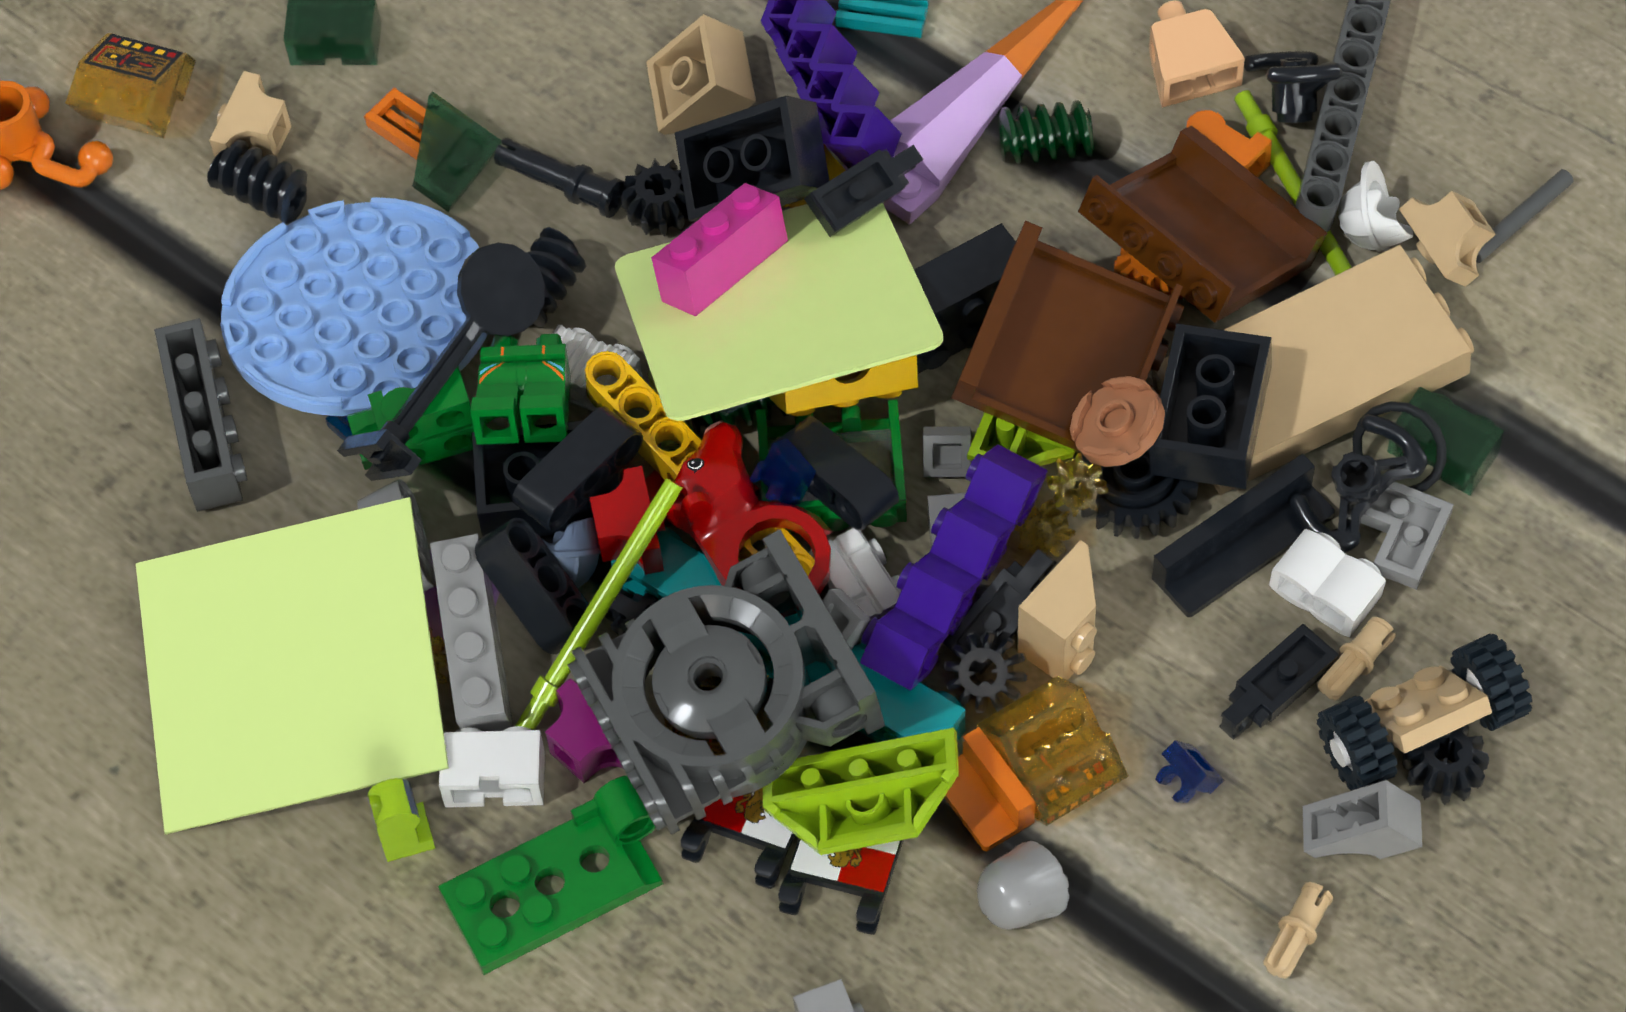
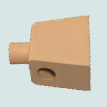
[1149,0,1245,107]

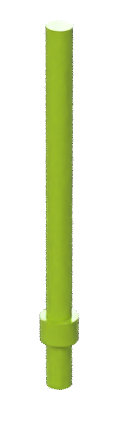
[1234,90,1352,276]
[515,478,683,730]

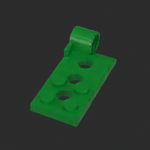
[438,775,663,975]

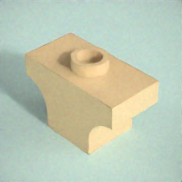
[209,71,291,157]
[1399,191,1496,287]

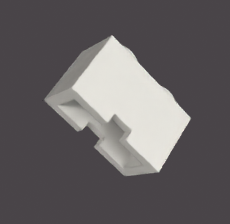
[439,726,545,807]

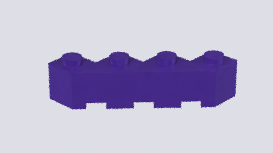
[761,0,902,169]
[859,444,1048,691]

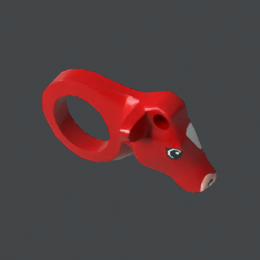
[664,421,833,617]

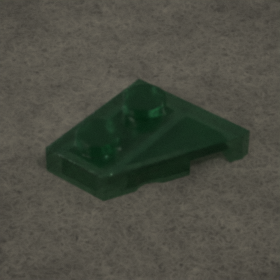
[412,91,502,213]

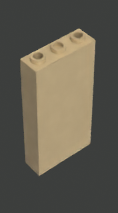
[1152,245,1474,495]

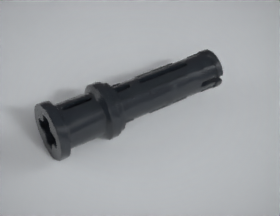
[494,138,624,218]

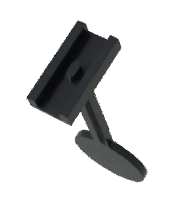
[337,242,545,481]

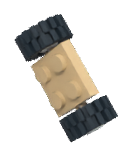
[1317,634,1532,791]

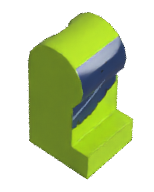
[368,778,436,862]

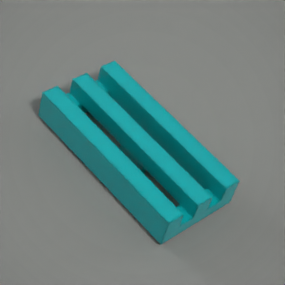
[835,0,929,38]

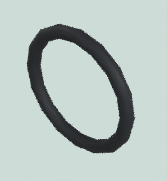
[1352,401,1446,492]

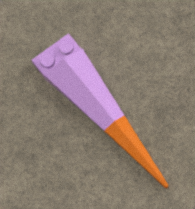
[842,0,1083,225]

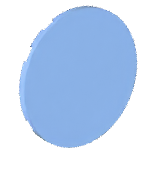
[220,197,487,416]

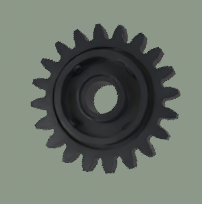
[1068,449,1199,539]

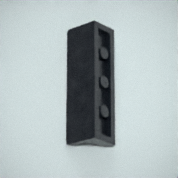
[1152,453,1335,617]

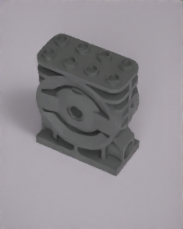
[568,529,885,835]

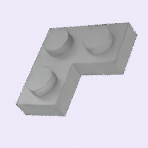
[1349,481,1454,590]

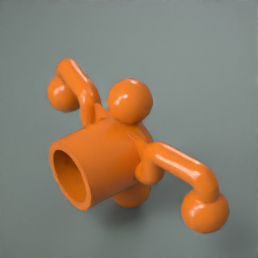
[0,80,113,190]

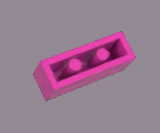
[651,183,788,316]

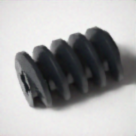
[207,139,307,225]
[527,227,586,327]

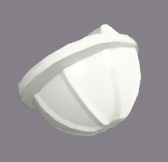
[1338,161,1413,252]

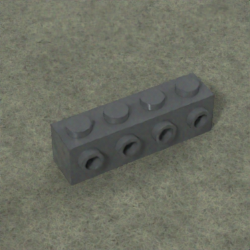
[154,318,247,512]

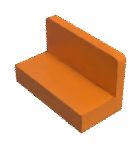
[944,727,1035,851]

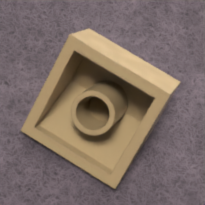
[646,14,756,135]
[1017,540,1097,685]

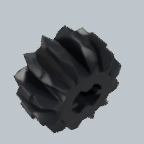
[621,158,688,237]
[944,630,1028,713]
[1402,725,1489,805]

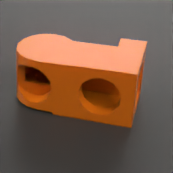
[1186,110,1272,178]

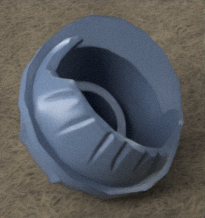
[541,517,601,588]

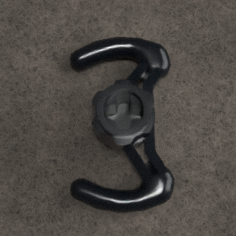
[1244,51,1342,123]
[1290,414,1428,553]

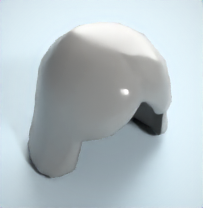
[977,840,1069,930]

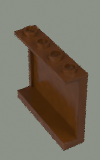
[1078,125,1327,323]
[951,220,1184,452]

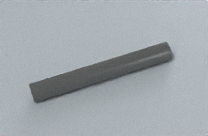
[1476,169,1574,263]

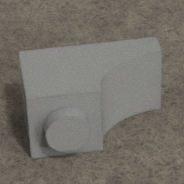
[1303,780,1423,859]

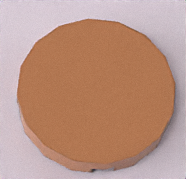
[1070,376,1165,467]

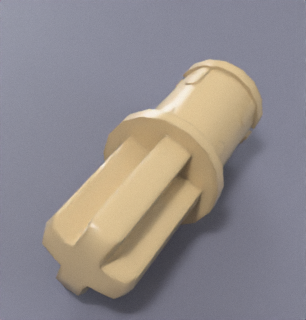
[1318,617,1396,701]
[1263,882,1333,979]

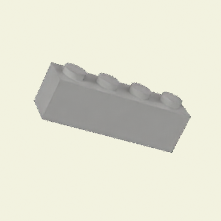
[430,534,513,731]

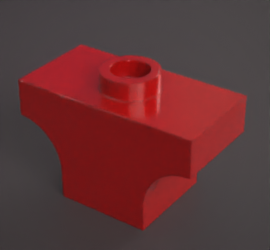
[590,466,665,575]

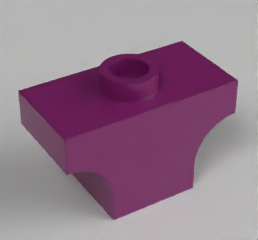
[545,678,623,783]

